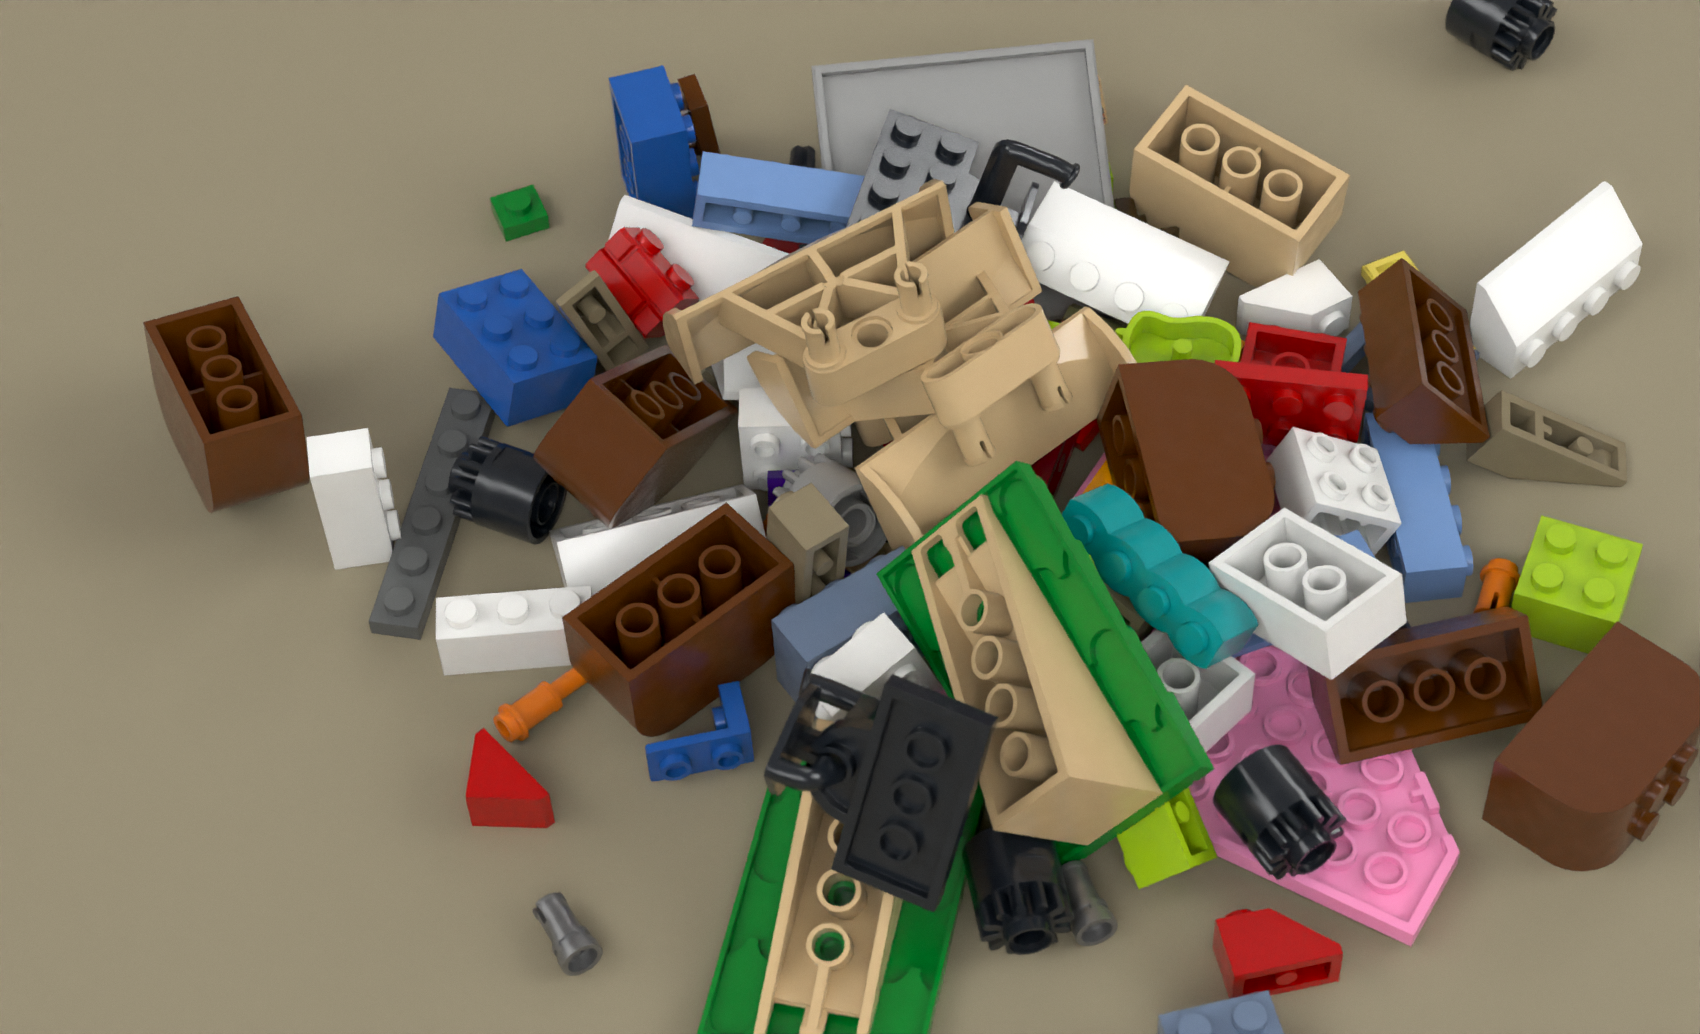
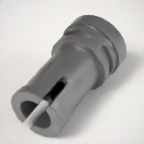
[1061,861,1118,946]
[533,892,603,976]

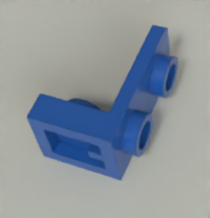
[645,681,754,782]

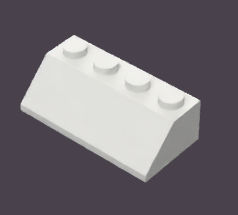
[1021,181,1230,323]
[1470,181,1643,379]
[609,195,789,302]
[549,484,766,595]

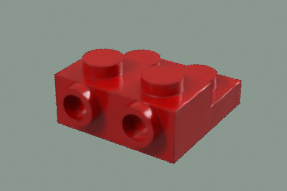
[1241,322,1347,372]

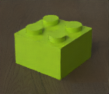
[1511,515,1643,654]

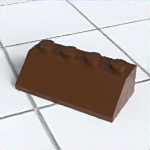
[1358,258,1490,445]
[1307,606,1543,765]

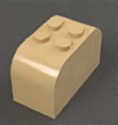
[1129,85,1350,288]

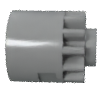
[773,453,887,567]

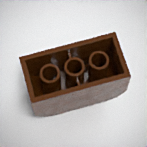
[143,296,310,513]
[533,345,739,529]
[1096,359,1275,570]
[562,502,795,737]
[1482,621,1700,871]

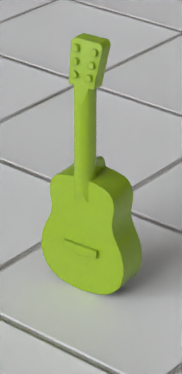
[1048,311,1242,363]

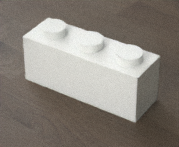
[306,428,401,570]
[436,585,593,675]

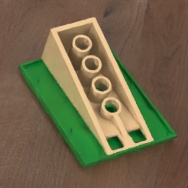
[876,461,1214,866]
[697,719,985,1034]

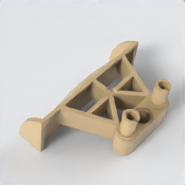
[663,179,954,406]
[747,202,1073,467]
[854,306,1137,551]

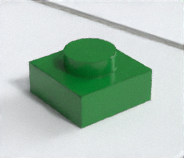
[490,184,550,242]

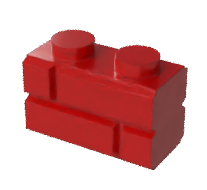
[585,227,700,338]

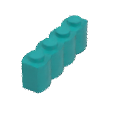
[1062,484,1259,669]

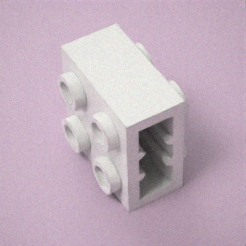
[738,387,853,491]
[1266,427,1402,556]
[811,612,943,721]

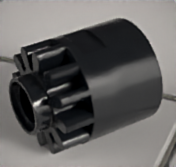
[1445,0,1557,71]
[448,436,567,545]
[1213,745,1346,880]
[962,827,1074,955]

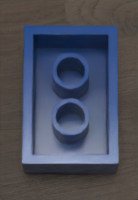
[609,65,699,219]
[433,269,598,427]

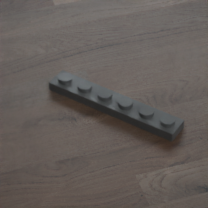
[369,388,496,640]

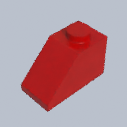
[1213,908,1343,999]

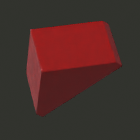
[465,728,555,829]

